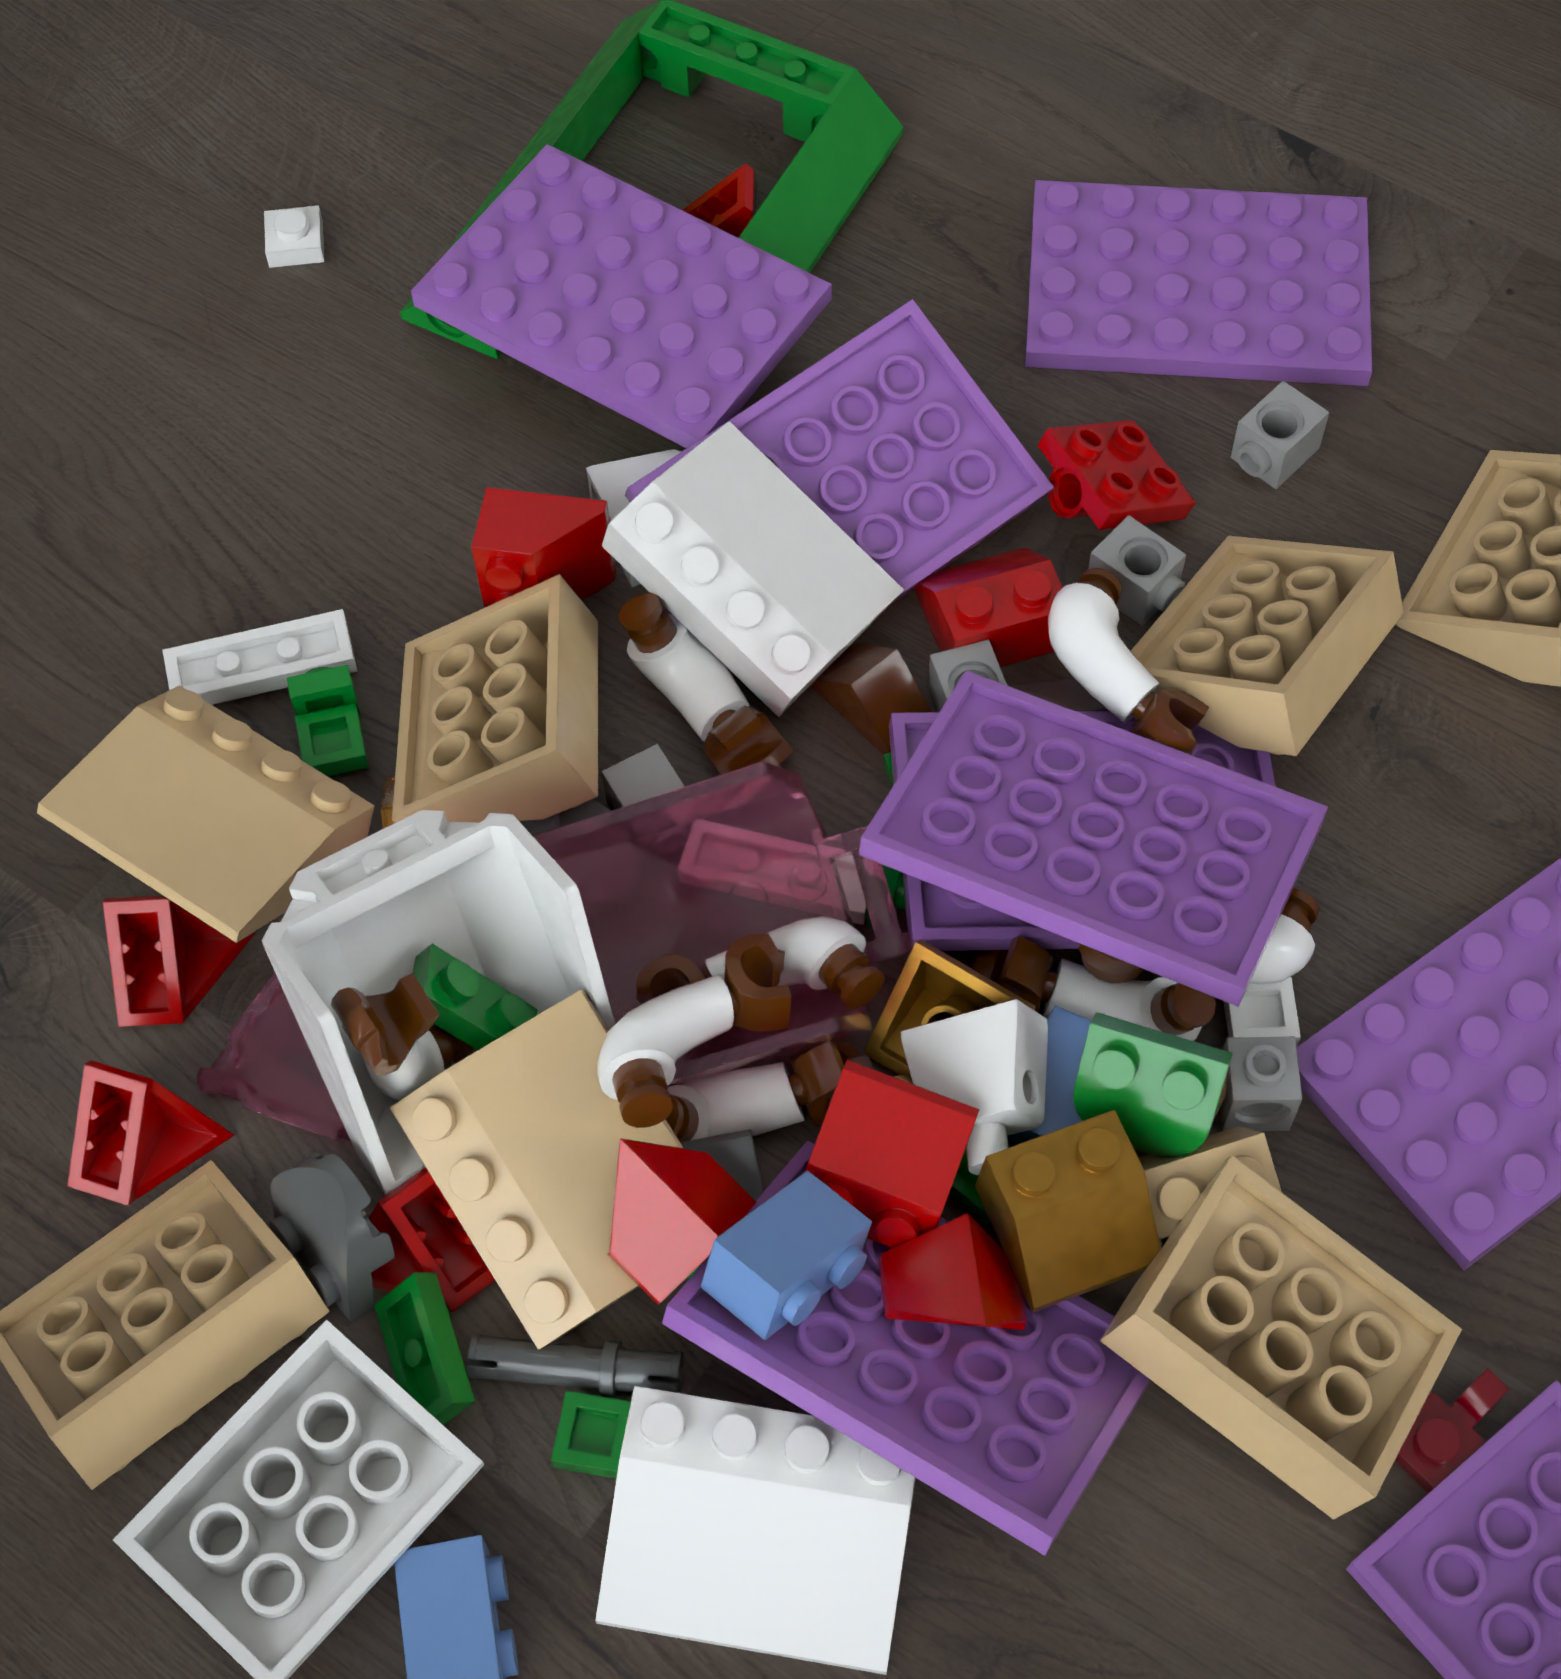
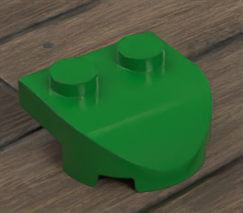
[1073,1012,1233,1157]

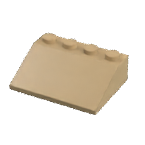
[1396,450,1561,687]
[1130,536,1403,756]
[392,574,598,823]
[37,685,375,943]
[390,990,683,1350]
[1100,1155,1462,1520]
[0,1160,330,1490]

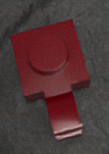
[1395,1368,1510,1493]

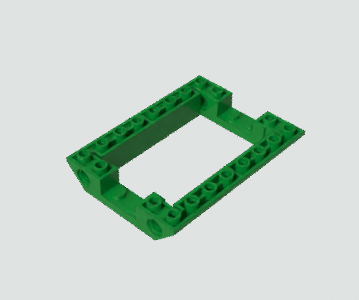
[400,0,904,360]

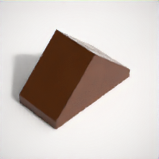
[810,644,932,754]

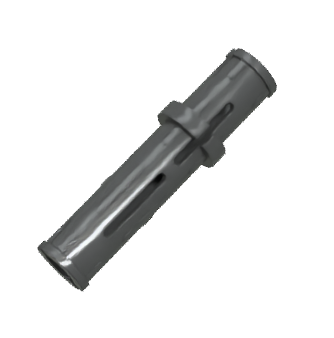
[467,1333,684,1398]

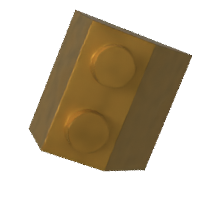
[975,1110,1160,1313]

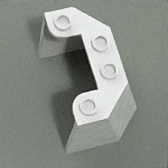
[262,810,615,1195]

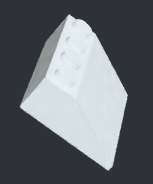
[602,421,904,717]
[113,1320,484,1679]
[595,1386,916,1675]

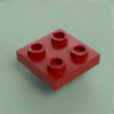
[1037,420,1196,530]

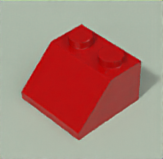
[471,487,616,608]
[914,547,1063,667]
[805,1060,980,1248]

